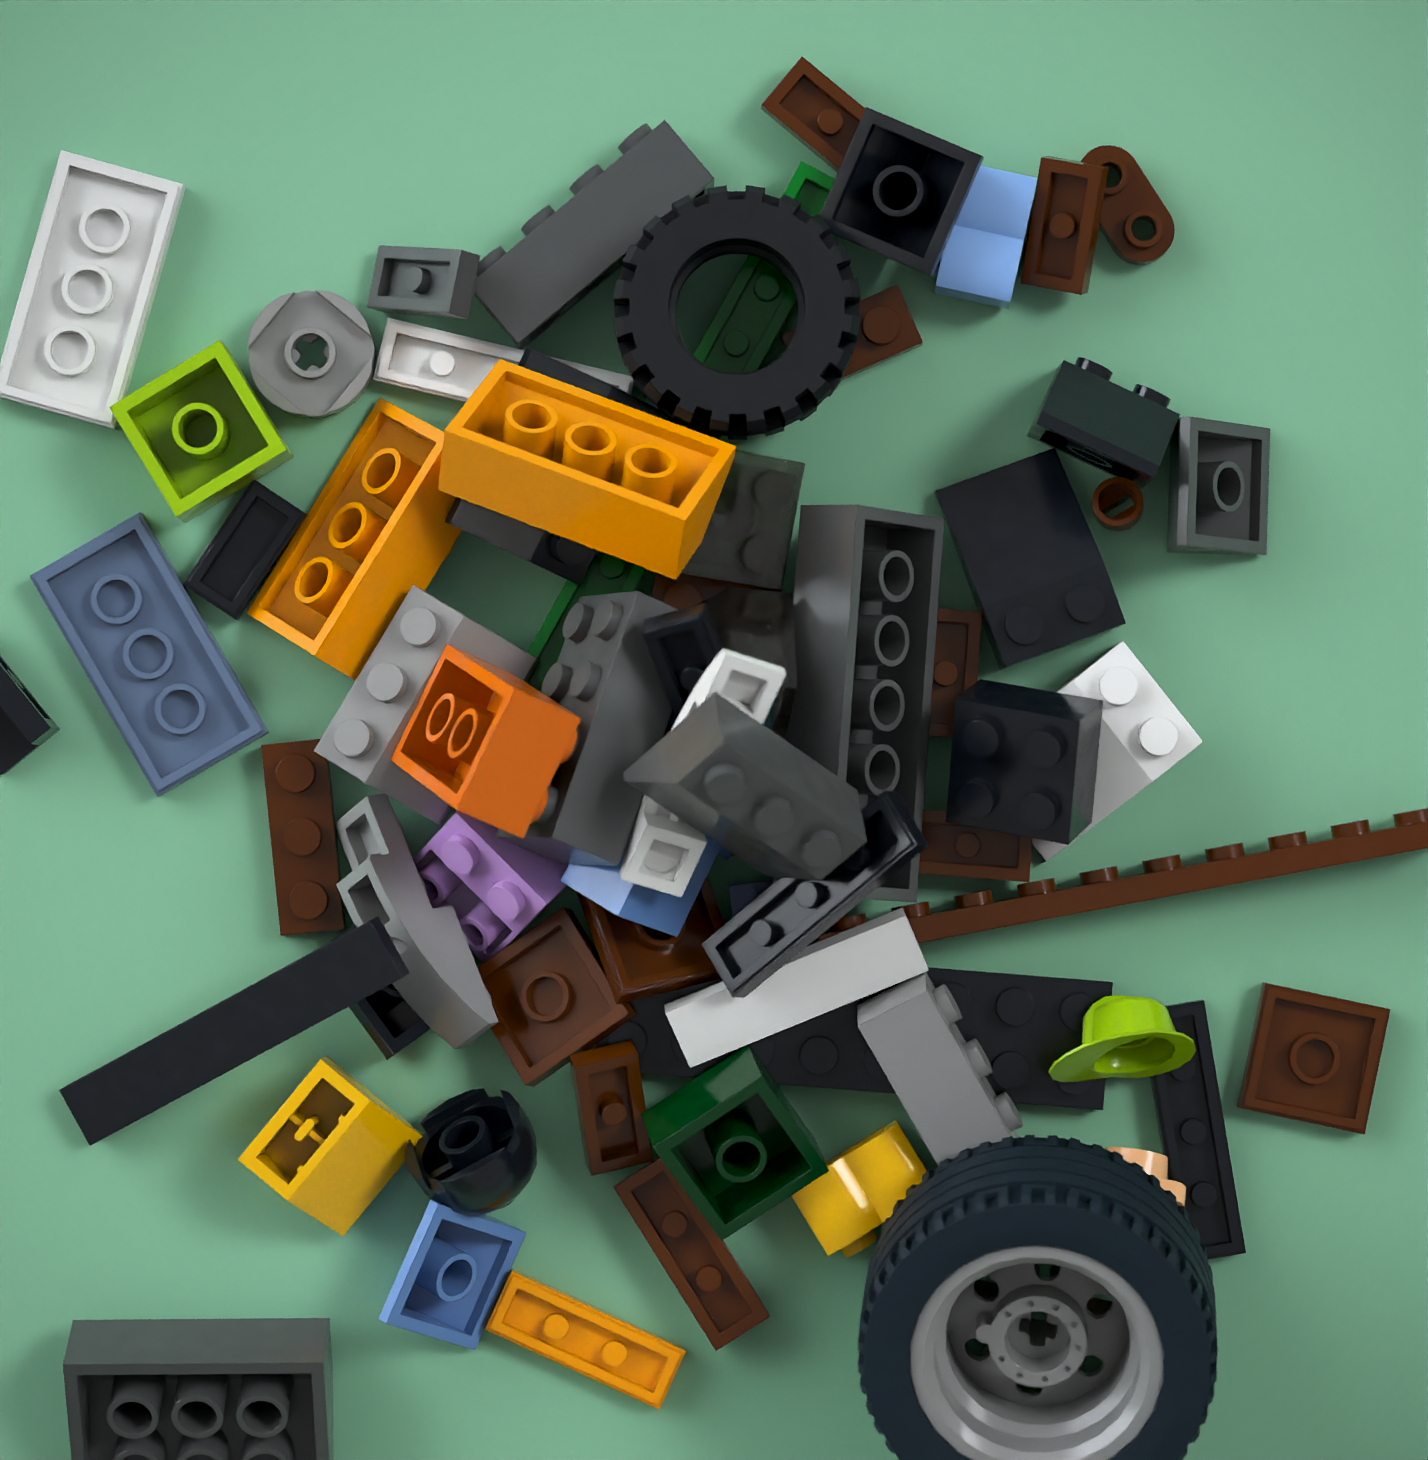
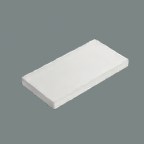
[0,150,186,430]

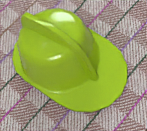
[1049,995,1196,1082]

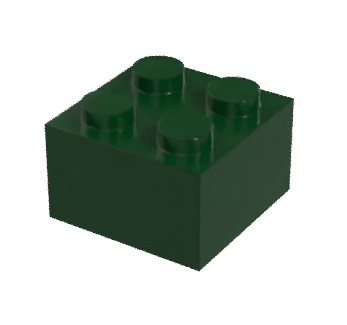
[641,1045,829,1241]

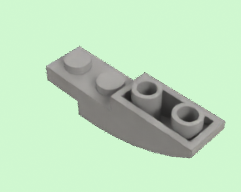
[334,794,499,1049]

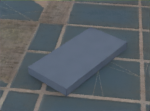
[30,512,270,796]

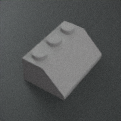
[314,585,540,825]

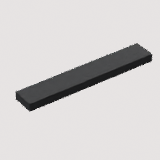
[59,916,410,1146]

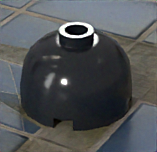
[405,1088,537,1216]

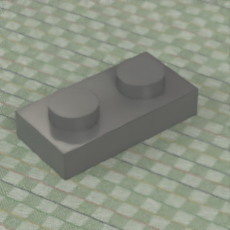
[367,245,480,319]

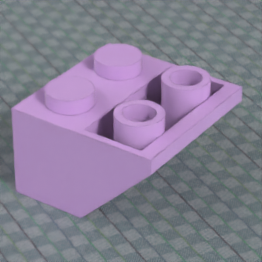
[413,810,568,963]

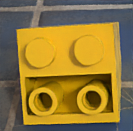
[238,1056,423,1236]

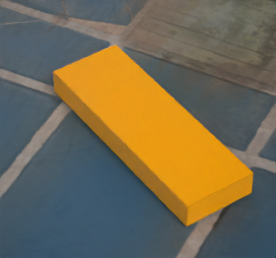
[485,1269,686,1409]

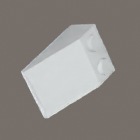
[1032,641,1203,862]

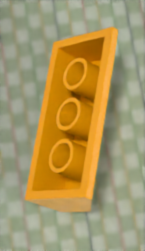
[438,359,736,580]
[246,397,462,681]

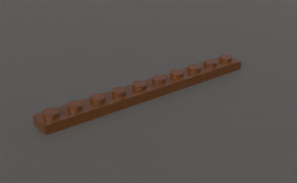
[817,808,1428,943]

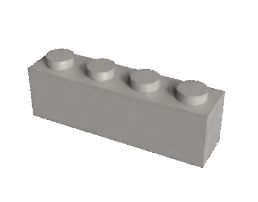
[857,972,1023,1166]

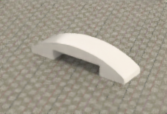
[620,648,786,898]

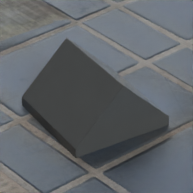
[1167,416,1270,555]

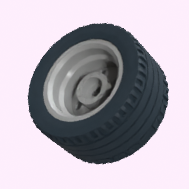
[858,1135,1218,1460]

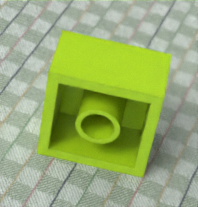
[109,340,294,523]

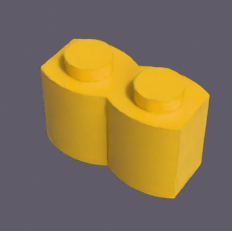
[791,1119,928,1258]

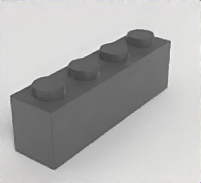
[474,120,714,350]

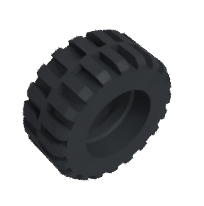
[613,185,861,440]

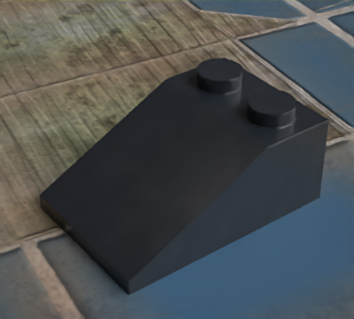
[935,448,1126,670]

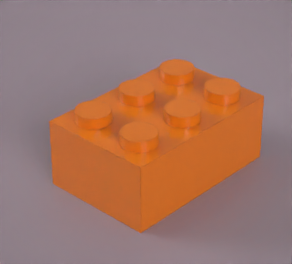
[390,644,581,838]

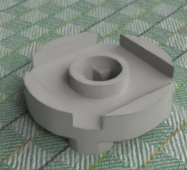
[248,290,377,419]

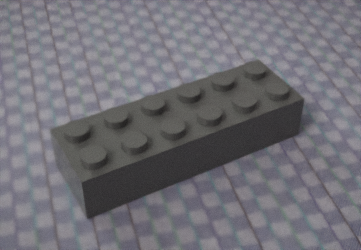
[773,505,945,903]

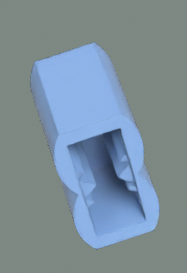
[925,166,1037,309]

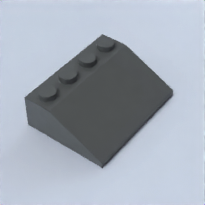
[63,1318,334,1460]

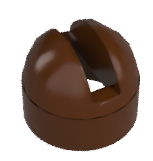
[1092,477,1144,532]

